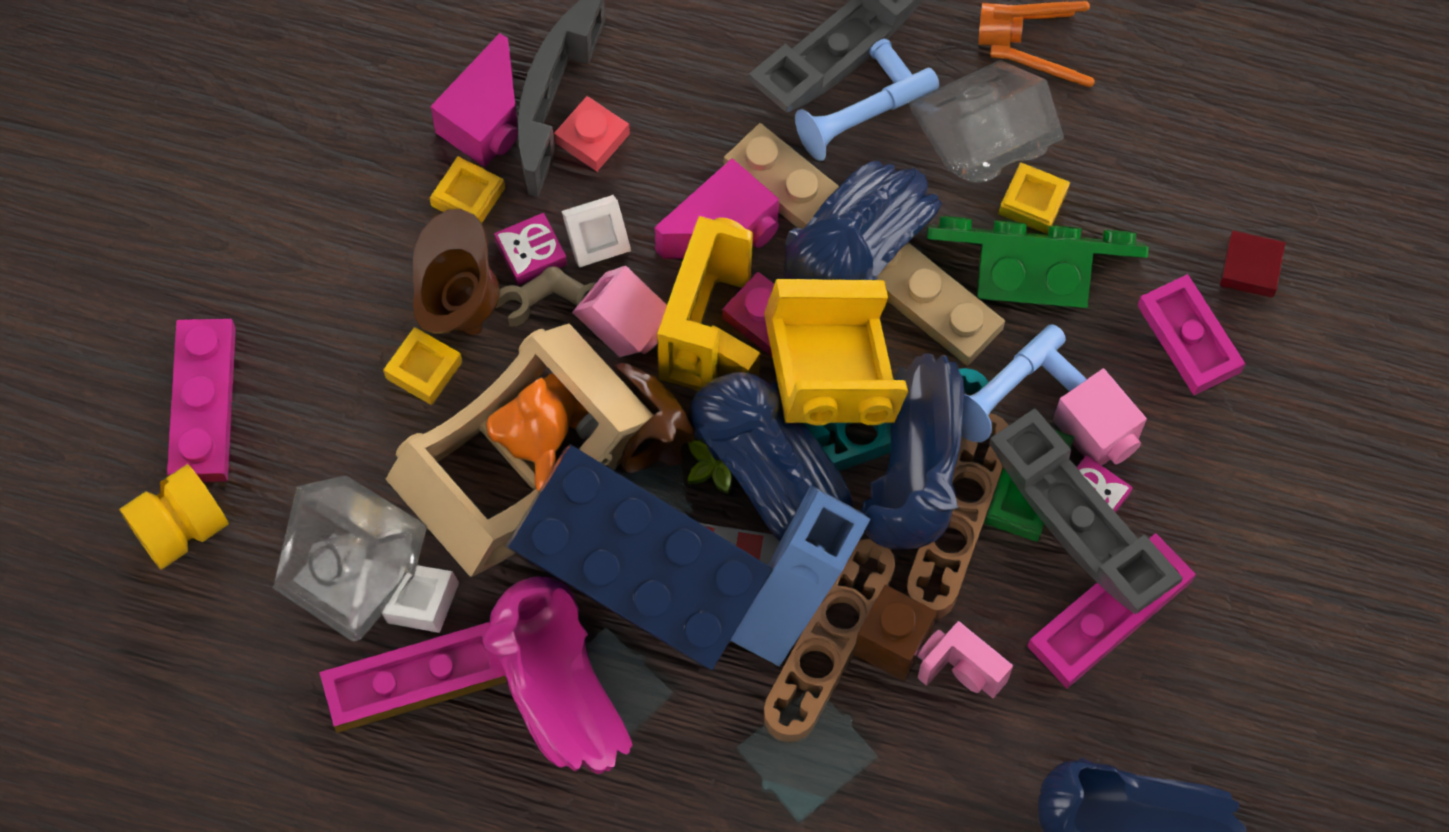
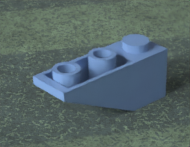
[730,485,870,667]

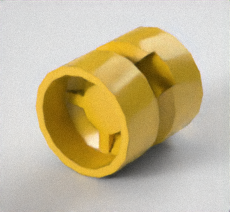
[119,464,229,570]

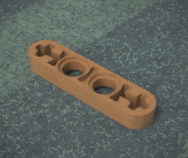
[905,413,1009,620]
[763,539,895,744]

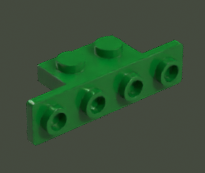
[926,216,1149,308]

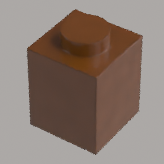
[854,585,937,682]

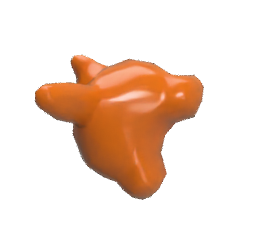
[486,372,589,491]

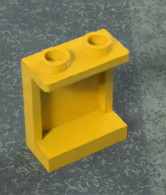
[657,216,753,391]
[764,279,908,426]

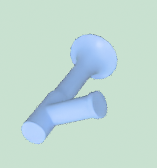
[795,39,939,161]
[962,324,1087,442]

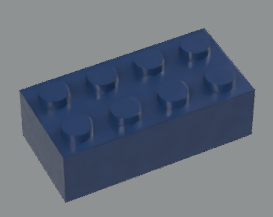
[505,445,773,670]

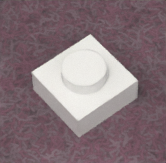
[561,195,631,267]
[380,563,459,633]

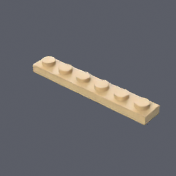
[724,123,1005,366]

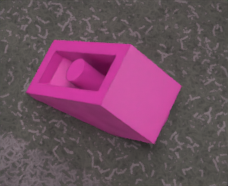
[430,33,518,168]
[655,158,779,259]

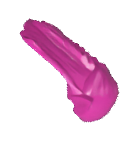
[483,576,633,774]

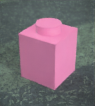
[572,266,667,357]
[1053,368,1147,465]

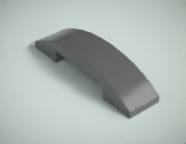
[518,0,605,198]
[748,0,923,113]
[989,408,1182,615]

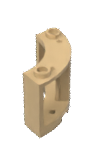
[386,323,654,577]

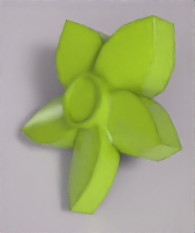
[688,441,732,495]

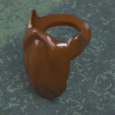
[612,363,695,473]

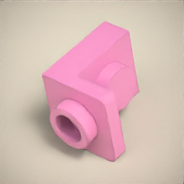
[917,621,1013,698]

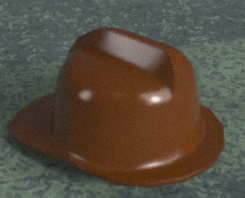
[413,209,500,335]

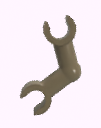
[496,266,596,326]

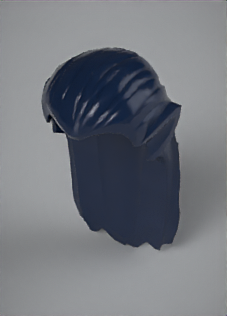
[784,161,942,280]
[861,353,964,549]
[688,372,854,541]
[1038,758,1247,832]

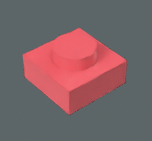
[554,96,630,172]

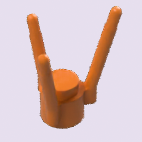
[978,1,1095,87]

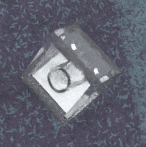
[909,60,1064,183]
[273,475,427,641]

